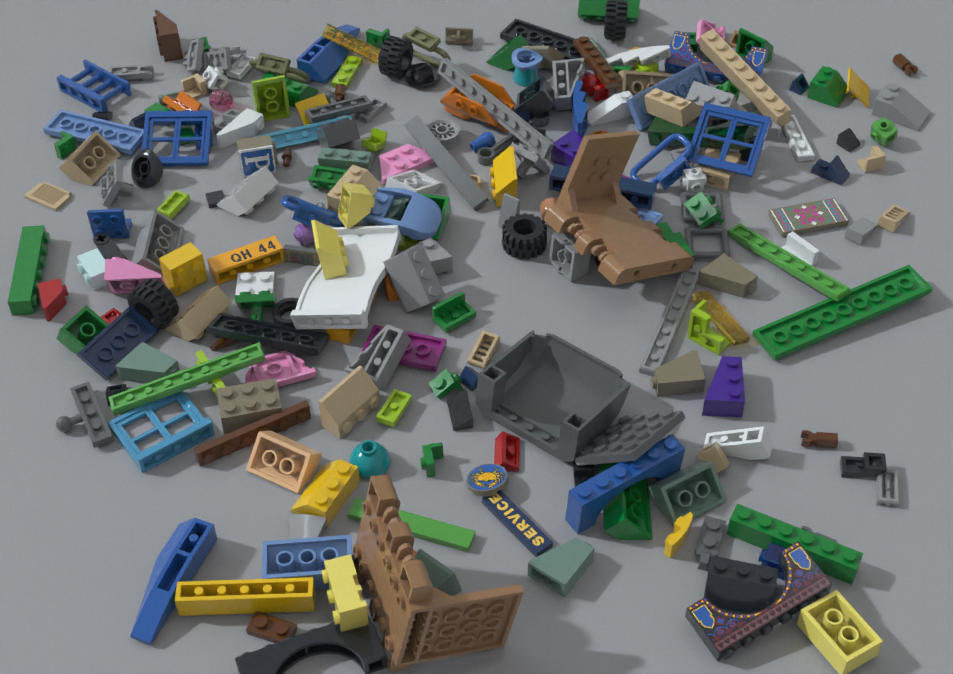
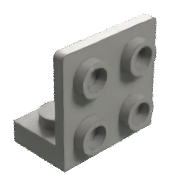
[203,47,247,71]

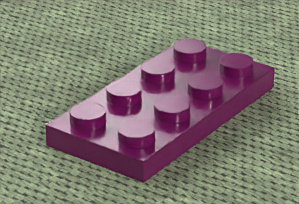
[362,325,447,372]

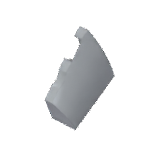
[288,514,327,539]

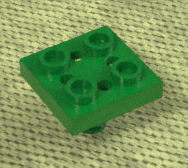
[235,291,277,321]

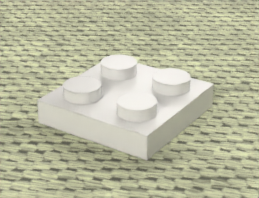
[235,272,275,295]

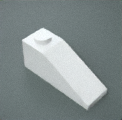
[587,91,633,127]
[216,108,265,149]
[703,426,773,460]

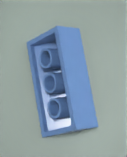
[262,535,353,590]

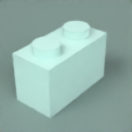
[76,248,107,291]

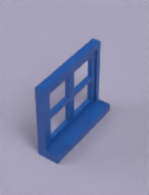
[687,103,773,178]
[142,111,215,166]

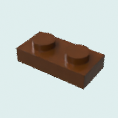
[246,611,298,643]

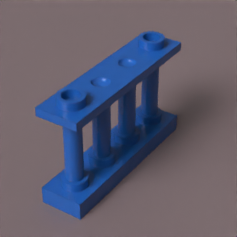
[57,60,132,112]

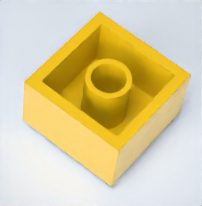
[159,242,208,297]

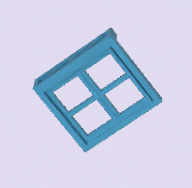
[107,391,215,473]

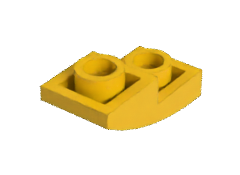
[664,512,693,558]

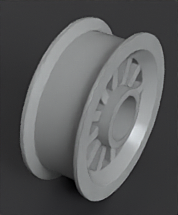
[426,118,461,150]

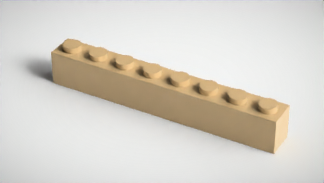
[700,29,791,127]

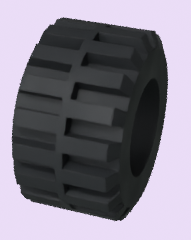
[604,0,628,40]
[378,36,413,79]
[502,213,547,259]
[127,279,179,330]

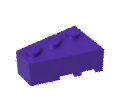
[551,129,583,167]
[702,356,745,417]

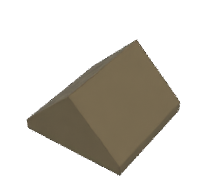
[522,46,565,69]

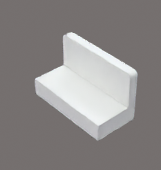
[781,231,820,266]

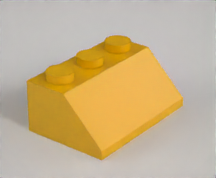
[490,146,517,207]
[291,459,360,527]

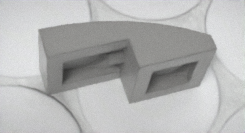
[213,108,242,133]

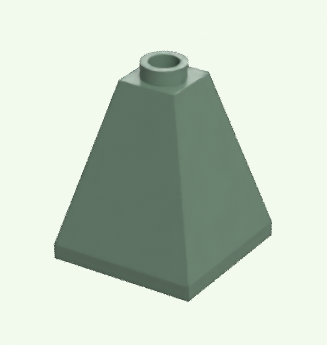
[415,549,461,596]

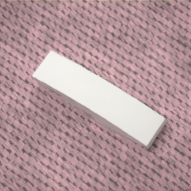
[605,45,671,68]

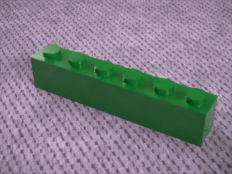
[8,225,50,315]
[727,503,863,585]

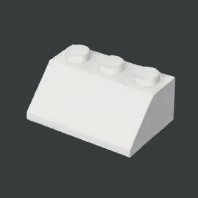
[216,166,279,216]

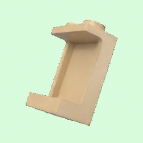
[697,147,741,191]

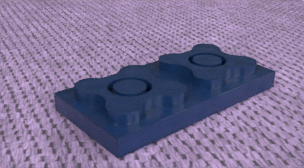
[77,305,159,381]

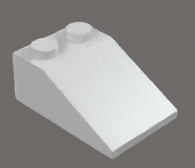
[385,170,442,195]

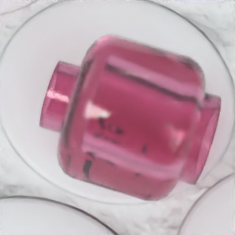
[209,89,233,112]

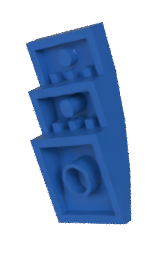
[572,80,589,138]

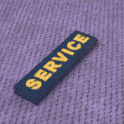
[482,490,553,557]

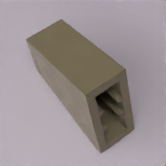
[697,254,758,298]
[651,350,706,396]

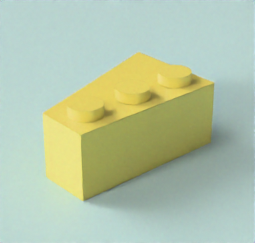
[321,554,368,632]

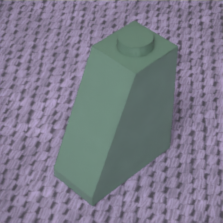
[116,342,180,383]
[528,538,594,597]

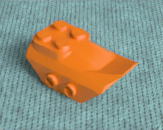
[440,74,515,132]

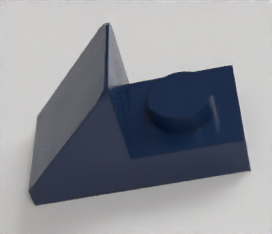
[811,155,850,186]

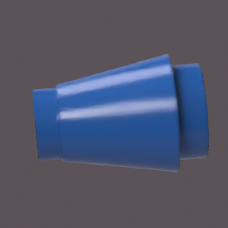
[470,132,496,152]

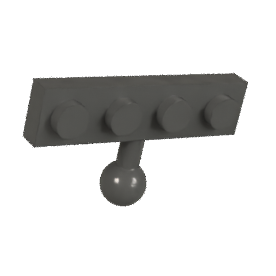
[305,91,372,123]
[56,382,114,448]

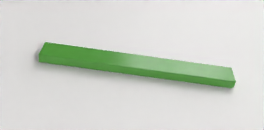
[727,223,851,302]
[109,342,266,416]

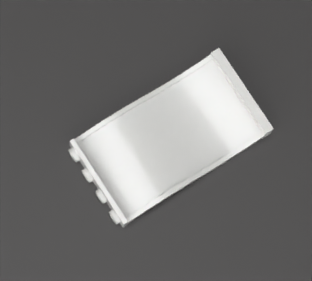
[290,225,402,329]

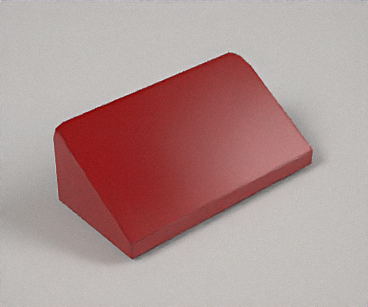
[494,431,520,472]

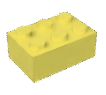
[797,590,883,674]

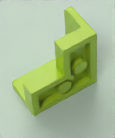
[687,299,731,356]

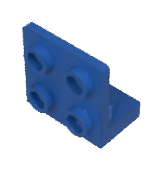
[87,209,132,238]

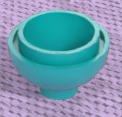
[349,440,391,479]

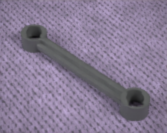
[478,112,550,166]

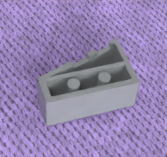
[686,81,739,120]
[387,237,453,278]

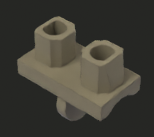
[445,27,473,45]

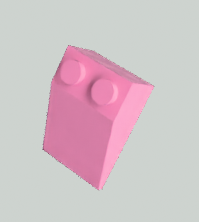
[104,257,168,294]

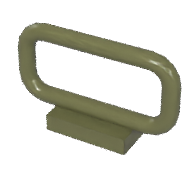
[402,26,452,69]
[249,52,311,83]

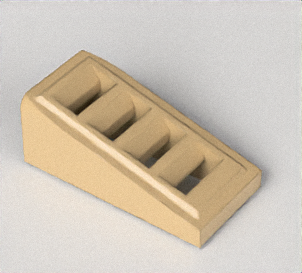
[878,204,910,233]
[467,330,501,369]

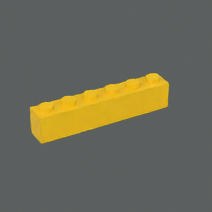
[175,577,316,616]

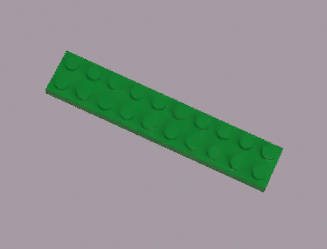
[753,265,933,361]

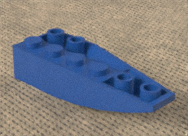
[296,24,360,84]
[130,518,218,645]

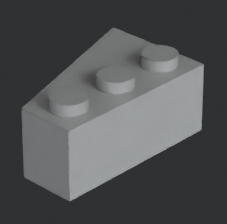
[552,58,586,111]
[344,324,411,390]

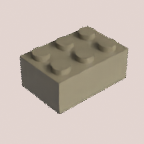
[216,378,282,434]

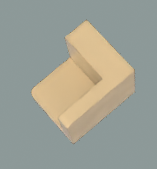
[181,73,208,99]
[857,145,886,173]
[697,441,729,473]

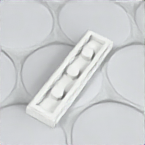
[781,114,815,162]

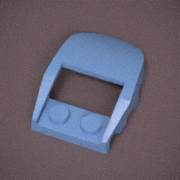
[364,187,442,240]

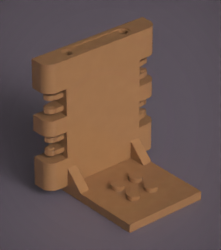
[543,131,694,285]
[353,475,524,673]

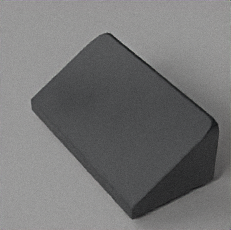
[446,389,473,431]

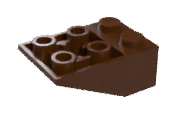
[153,10,183,62]

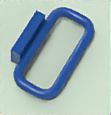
[630,133,693,190]
[280,195,345,227]

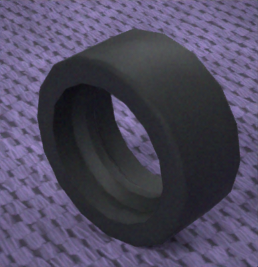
[272,297,299,327]

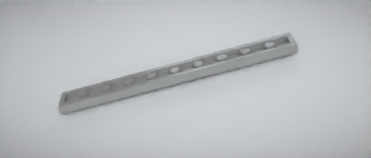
[437,58,554,159]

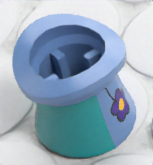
[512,48,543,87]

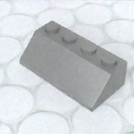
[132,209,184,277]

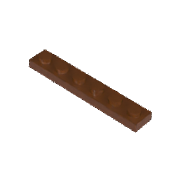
[573,36,622,89]
[194,400,311,467]

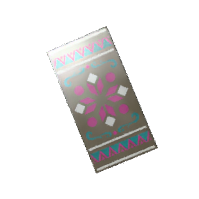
[768,198,849,237]

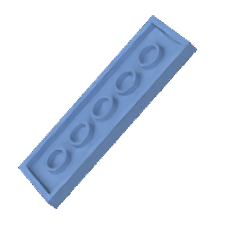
[626,62,710,130]
[43,110,144,155]

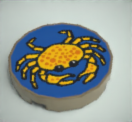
[467,463,508,497]

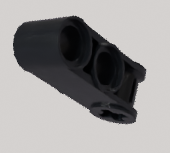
[93,233,128,260]

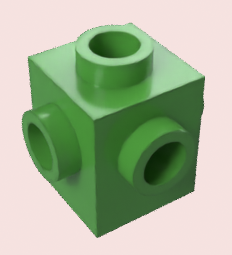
[870,117,898,148]

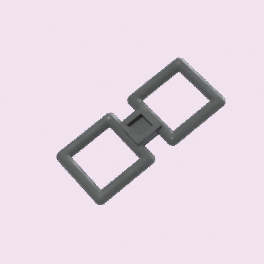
[680,192,731,259]

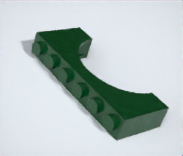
[647,112,757,150]

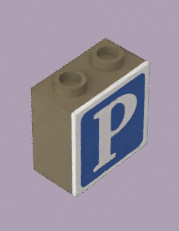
[236,135,278,178]

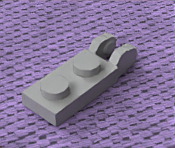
[109,64,154,81]

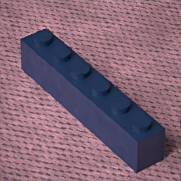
[549,164,657,210]

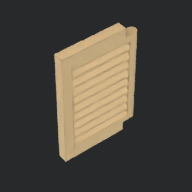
[24,181,72,211]

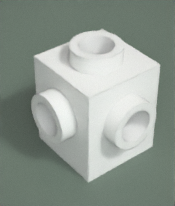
[202,66,229,93]
[680,167,707,192]

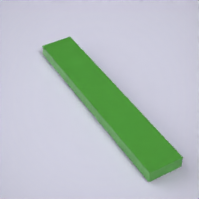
[347,498,476,552]

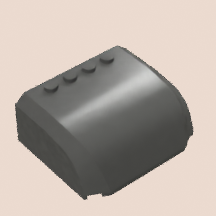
[475,330,631,462]

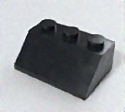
[516,76,554,115]
[703,555,778,614]

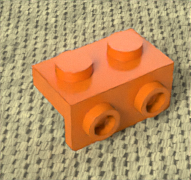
[162,91,202,111]

